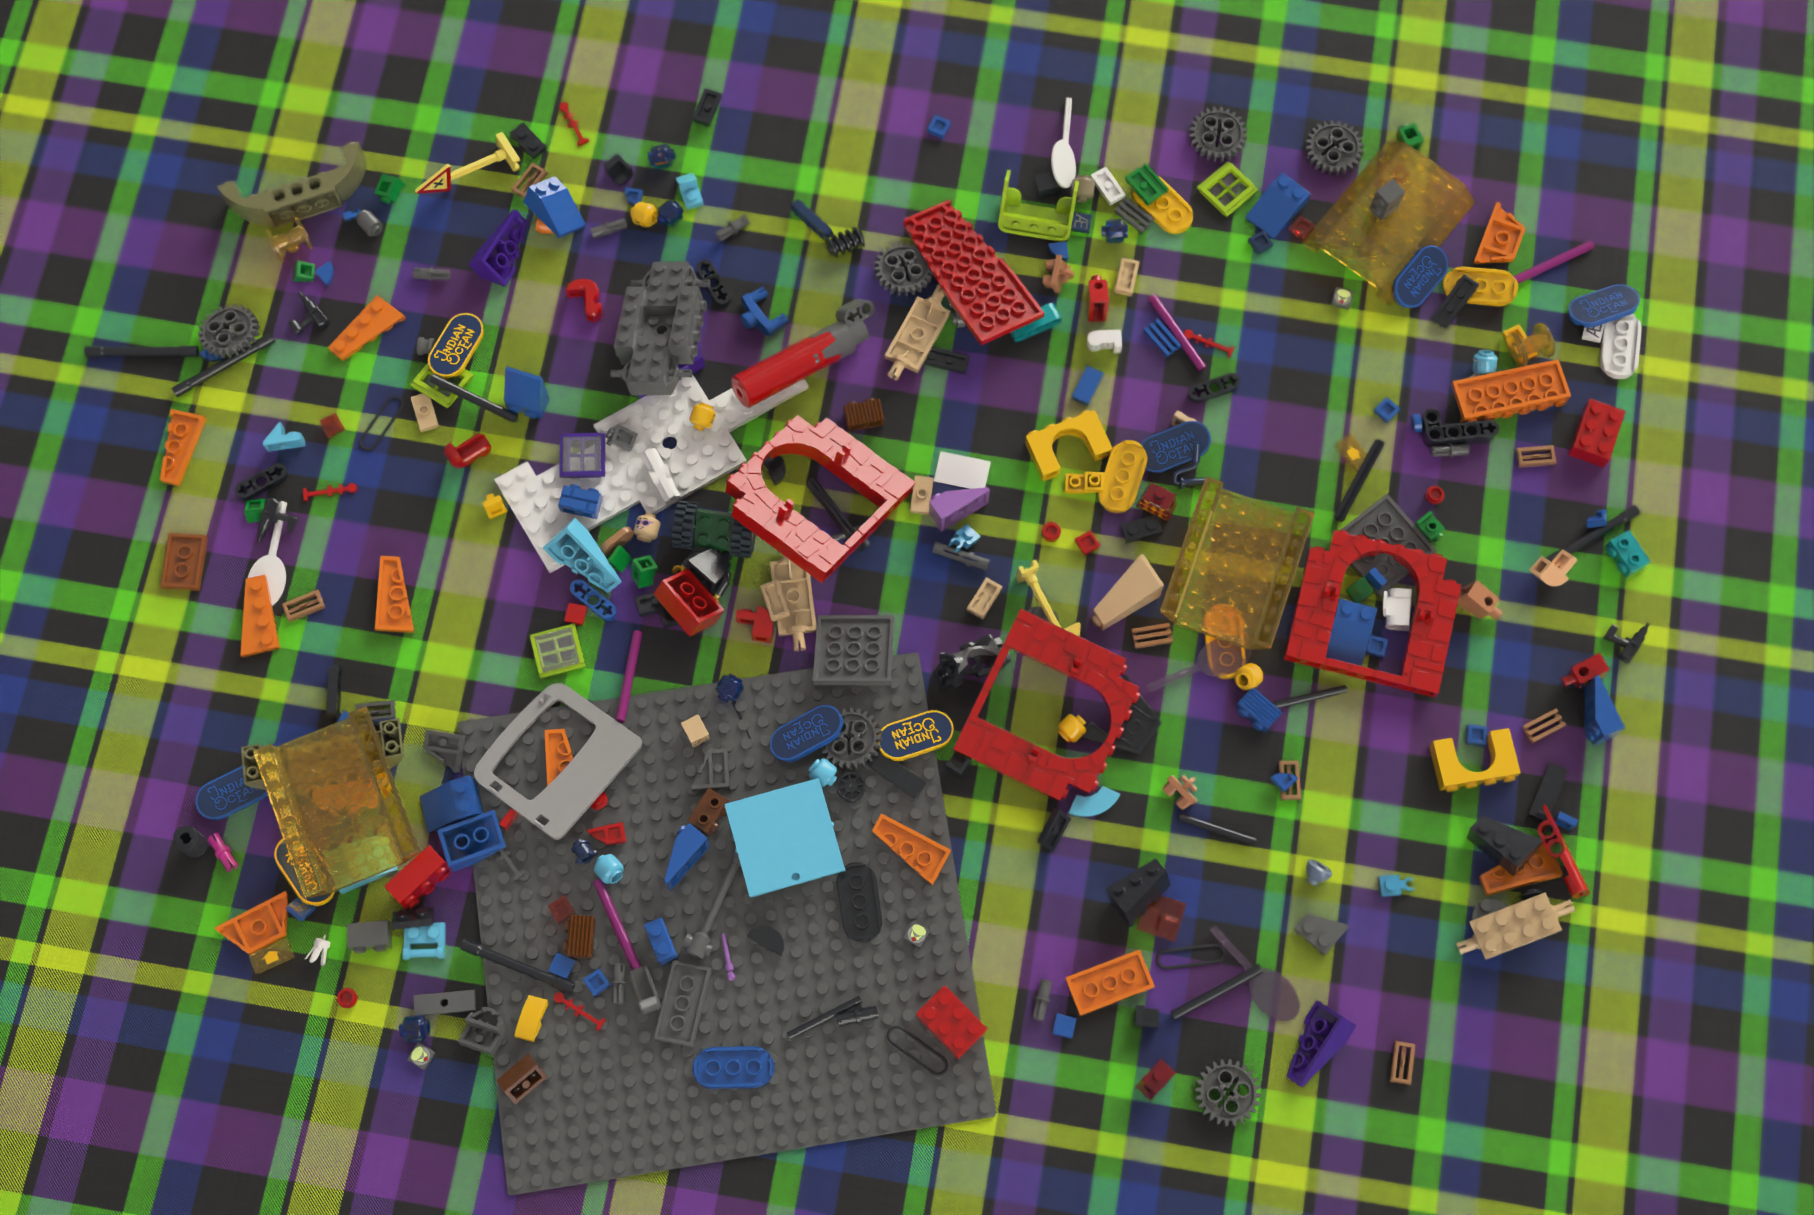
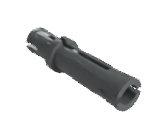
[932,542,990,571]

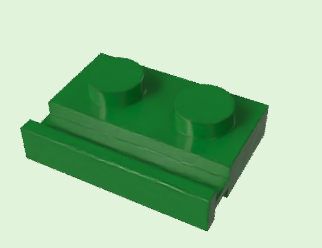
[1125,163,1169,206]

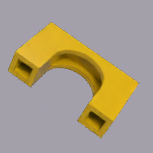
[1025,410,1113,482]
[1429,728,1521,792]

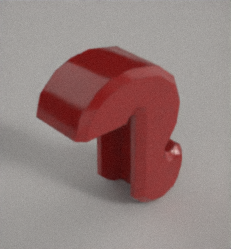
[566,279,603,322]
[444,434,492,468]

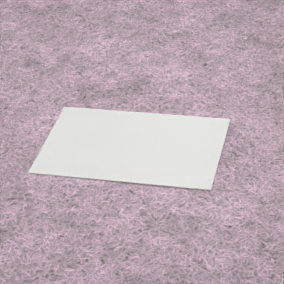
[934,451,991,489]

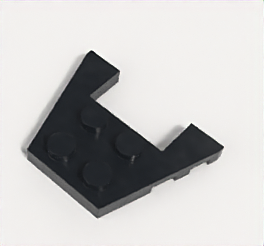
[1082,674,1162,755]

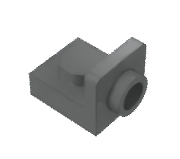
[606,424,638,452]

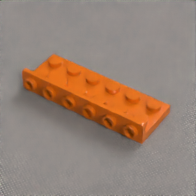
[1451,359,1571,423]

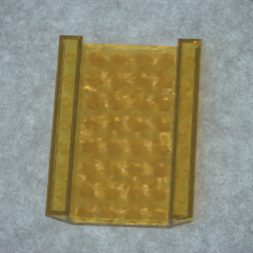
[1302,141,1475,306]
[1160,477,1315,650]
[253,706,420,899]

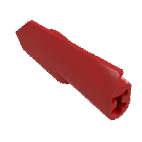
[1538,804,1590,899]

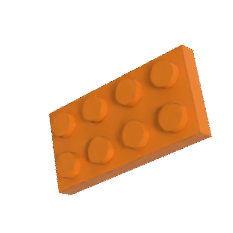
[1065,949,1155,1016]

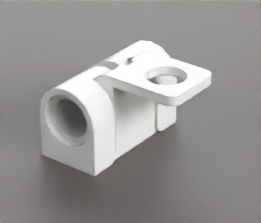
[1383,588,1412,631]

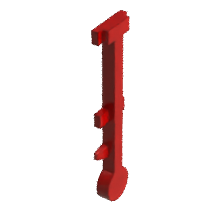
[559,102,590,147]
[1184,329,1235,358]
[303,483,358,501]
[554,992,606,1032]

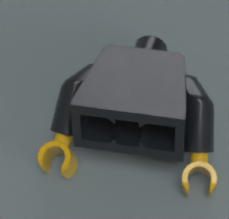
[673,548,732,603]

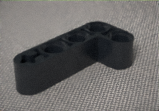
[1421,408,1499,448]

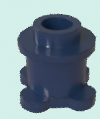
[571,839,598,864]

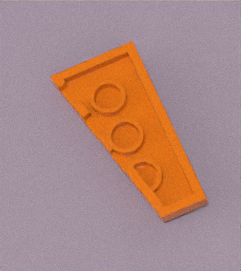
[328,295,406,361]
[160,409,207,486]
[375,556,414,633]
[240,574,280,657]
[545,729,573,786]
[1479,842,1563,896]

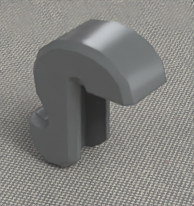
[629,966,661,1015]

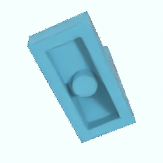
[676,173,704,210]
[263,422,305,452]

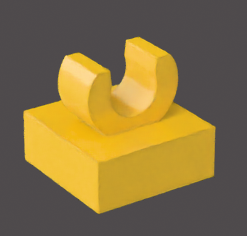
[482,493,507,519]

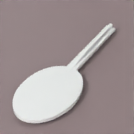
[1051,97,1076,188]
[248,501,287,606]

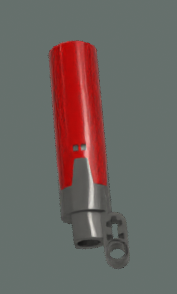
[731,298,874,408]

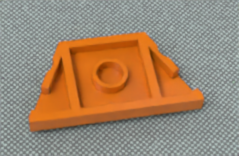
[1473,202,1526,264]
[215,891,289,955]

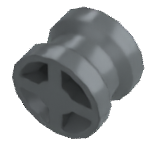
[417,337,436,356]

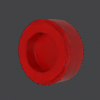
[1042,522,1061,542]

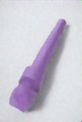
[721,933,735,981]

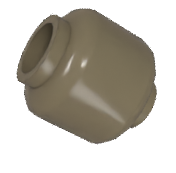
[1071,175,1095,203]

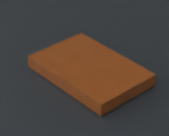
[160,533,208,591]

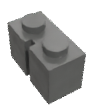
[1369,179,1405,221]
[347,920,392,954]

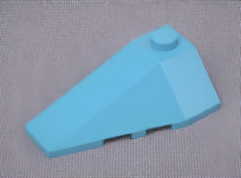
[543,518,622,593]

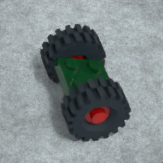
[672,500,756,558]

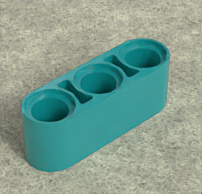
[1010,303,1062,342]

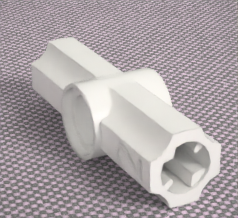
[641,448,680,504]

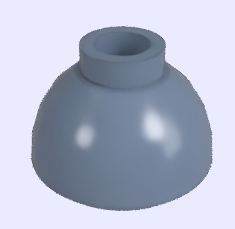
[1306,859,1332,886]

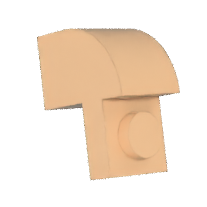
[1529,549,1577,586]

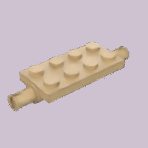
[885,285,951,380]
[770,554,817,652]
[1456,893,1575,960]

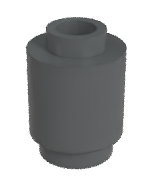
[356,210,383,236]

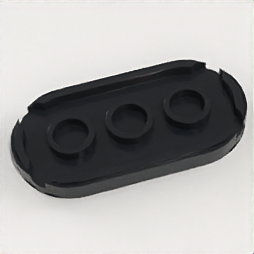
[837,862,882,942]

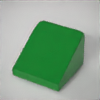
[292,260,315,282]
[244,499,266,523]
[608,545,632,573]
[1346,576,1374,603]

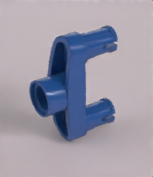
[740,286,789,336]

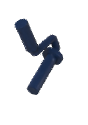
[1173,441,1210,489]

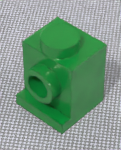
[1396,123,1424,155]
[374,174,406,204]
[1415,511,1445,543]
[631,555,658,588]

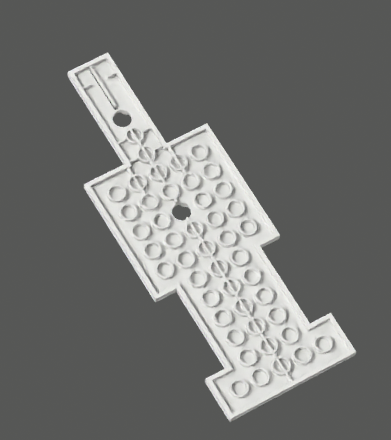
[494,375,809,573]

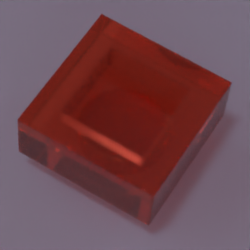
[1289,215,1315,241]
[319,413,345,439]
[547,895,576,924]

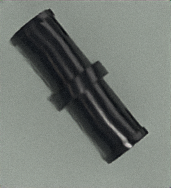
[836,1006,879,1027]

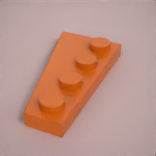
[872,813,951,886]

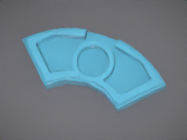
[1068,786,1120,818]

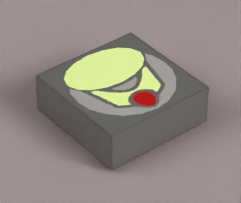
[1331,287,1354,310]
[903,920,930,949]
[407,1042,436,1071]

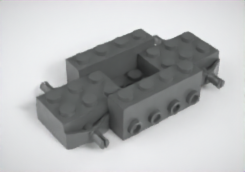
[611,262,711,395]

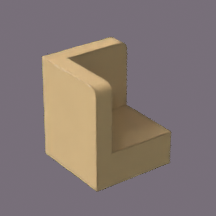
[681,715,710,748]

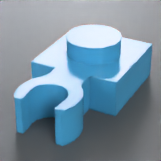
[948,524,981,552]
[1378,875,1415,897]

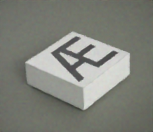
[1582,324,1605,343]

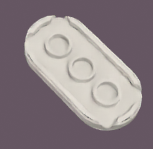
[1600,314,1642,379]

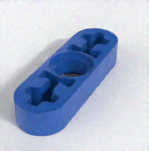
[570,579,617,621]

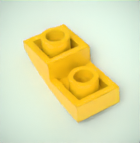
[1065,471,1104,494]
[514,995,548,1042]

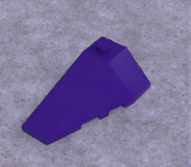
[468,209,527,287]
[1287,1000,1357,1088]

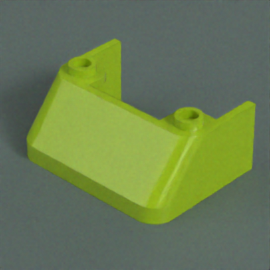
[998,170,1079,242]

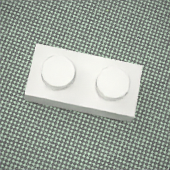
[1091,167,1126,206]

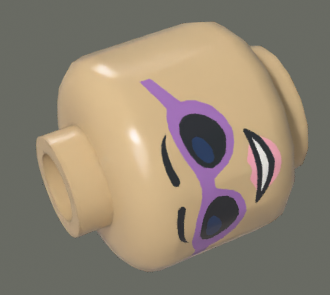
[634,513,661,542]

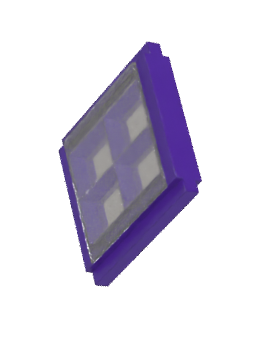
[559,433,606,478]

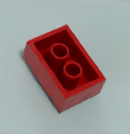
[1568,398,1626,468]
[653,568,725,636]
[384,845,451,910]
[916,985,988,1060]

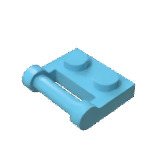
[403,922,446,960]

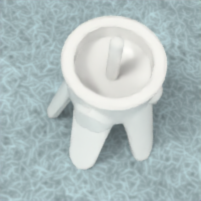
[305,935,331,966]

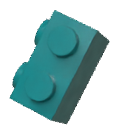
[1605,530,1651,578]

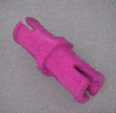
[207,833,238,872]

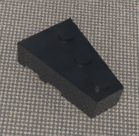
[1467,815,1543,876]
[1106,859,1171,928]

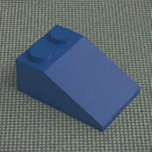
[1245,172,1311,240]
[523,176,586,238]
[504,366,550,419]
[1326,599,1377,666]
[1584,675,1625,746]
[420,775,484,834]
[437,810,506,872]
[664,823,710,891]

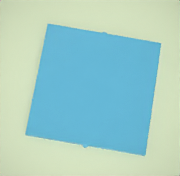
[725,778,845,898]

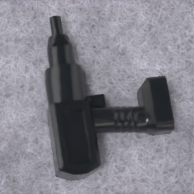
[288,291,330,336]
[257,497,299,543]
[1603,622,1650,664]

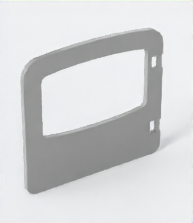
[474,683,642,840]

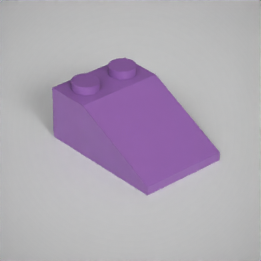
[929,487,990,532]

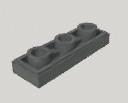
[413,990,476,1017]

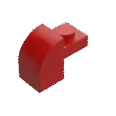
[736,606,774,644]

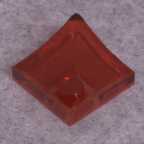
[1136,896,1186,942]

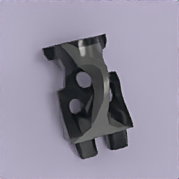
[933,634,1011,692]

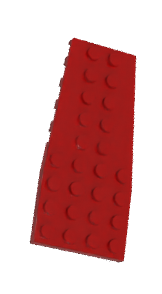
[903,200,1044,346]

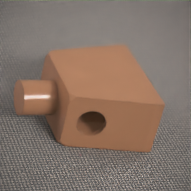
[1457,580,1503,621]

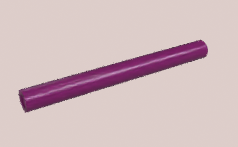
[1513,240,1595,284]
[1148,294,1206,372]
[615,630,642,723]
[593,879,641,970]

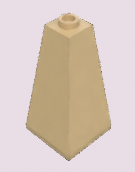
[1092,554,1164,631]

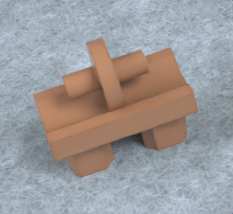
[1043,255,1074,293]
[1162,775,1198,810]

